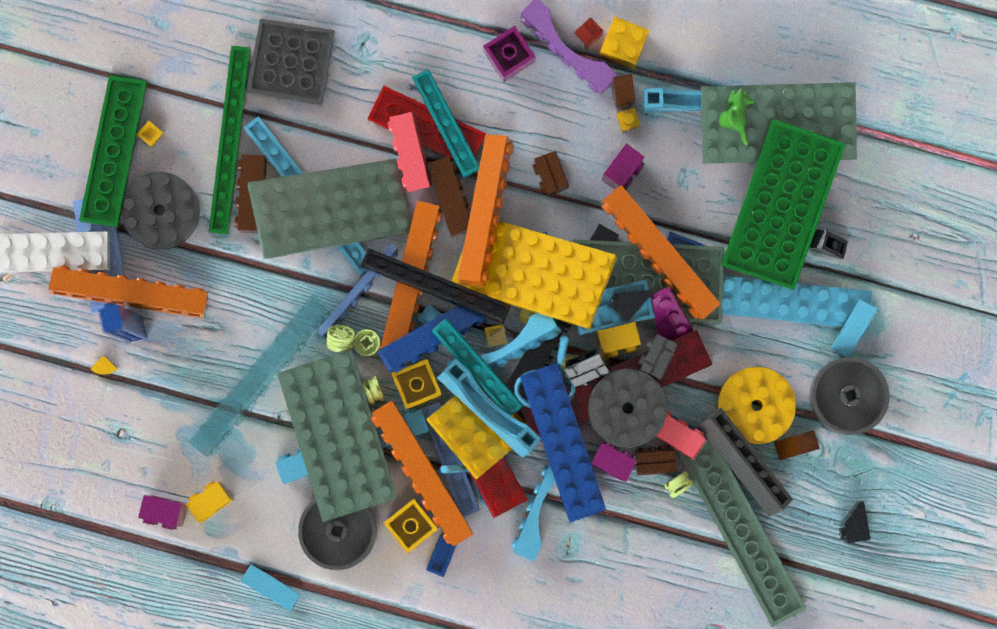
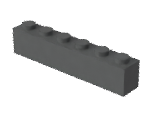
[697,408,793,516]

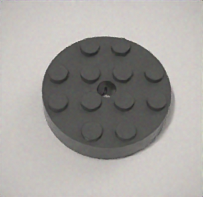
[121,172,200,249]
[810,357,890,435]
[588,369,667,447]
[298,499,377,570]

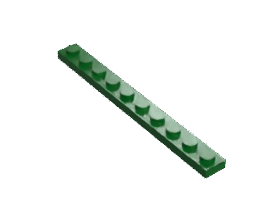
[209,46,251,235]

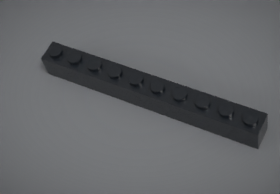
[506,223,620,399]

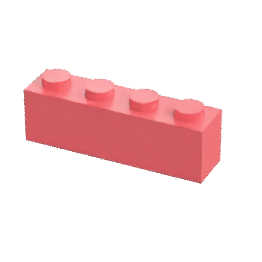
[388,112,432,192]
[631,410,706,460]

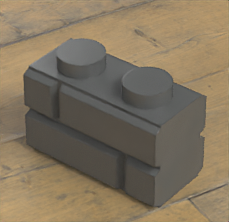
[638,335,678,380]

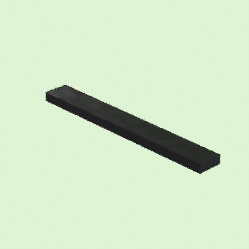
[361,248,511,324]

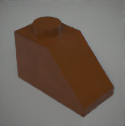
[611,74,635,109]
[774,430,820,460]

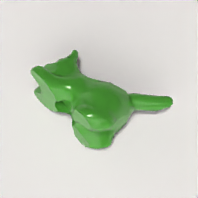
[719,89,755,146]

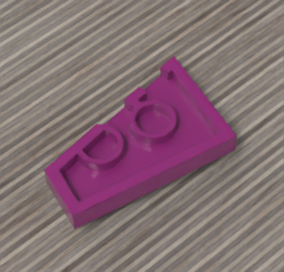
[652,287,694,341]

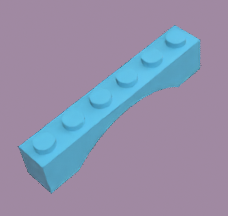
[642,88,701,112]
[446,313,562,369]
[437,359,541,458]
[511,464,556,562]

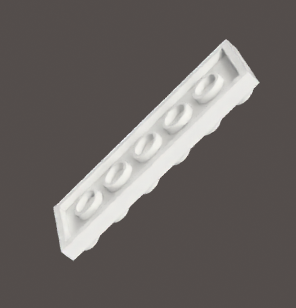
[0,231,110,273]

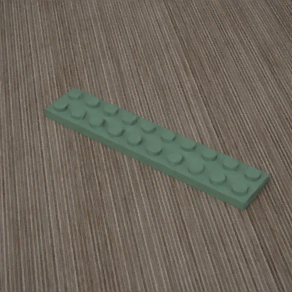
[678,439,807,627]

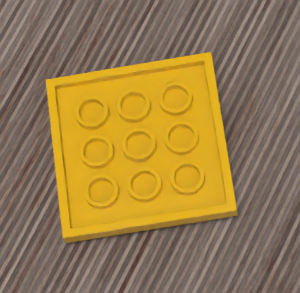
[426,382,527,479]

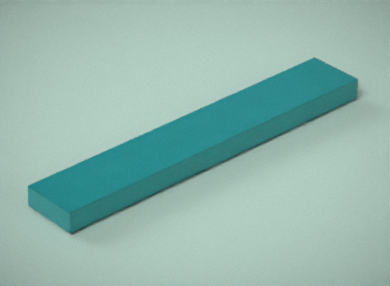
[412,69,479,178]
[432,317,523,416]

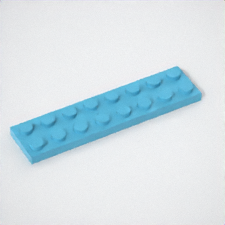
[721,276,872,330]

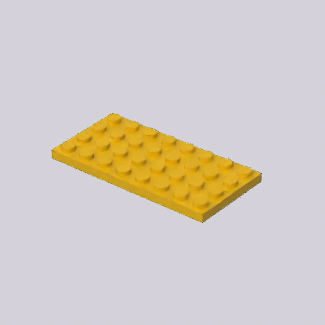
[451,221,617,329]

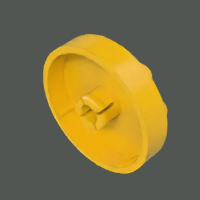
[717,367,796,444]

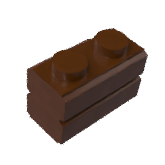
[532,151,569,196]
[635,446,677,475]

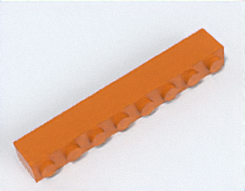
[458,134,514,287]
[600,185,720,319]
[380,201,443,349]
[49,266,208,319]
[371,400,473,547]

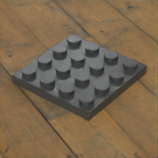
[247,19,335,105]

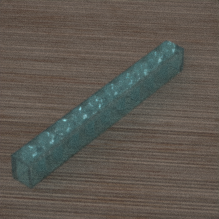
[188,294,332,457]

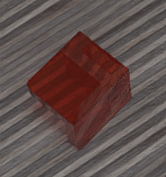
[575,17,604,50]

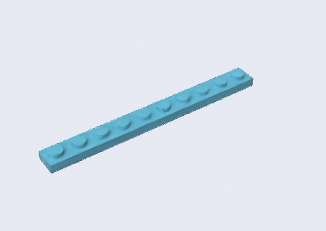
[244,116,368,276]

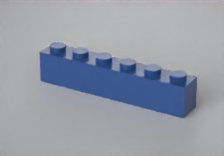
[98,302,147,343]
[378,306,487,373]

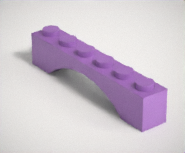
[521,0,618,95]

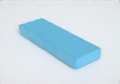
[831,299,878,357]
[241,564,301,611]

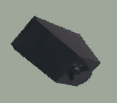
[809,229,848,259]
[607,290,653,323]
[839,501,871,543]

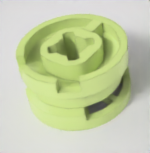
[326,325,355,353]
[353,329,381,357]
[362,375,385,406]
[663,471,695,498]

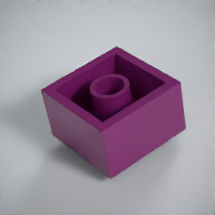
[483,26,536,82]
[602,143,645,191]
[591,442,637,482]
[138,495,188,530]

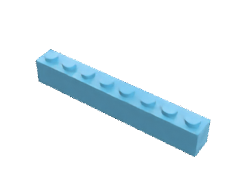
[275,407,430,484]

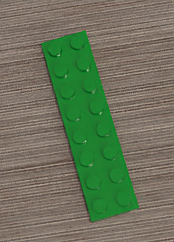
[79,75,148,228]

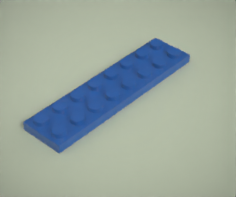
[520,363,606,523]

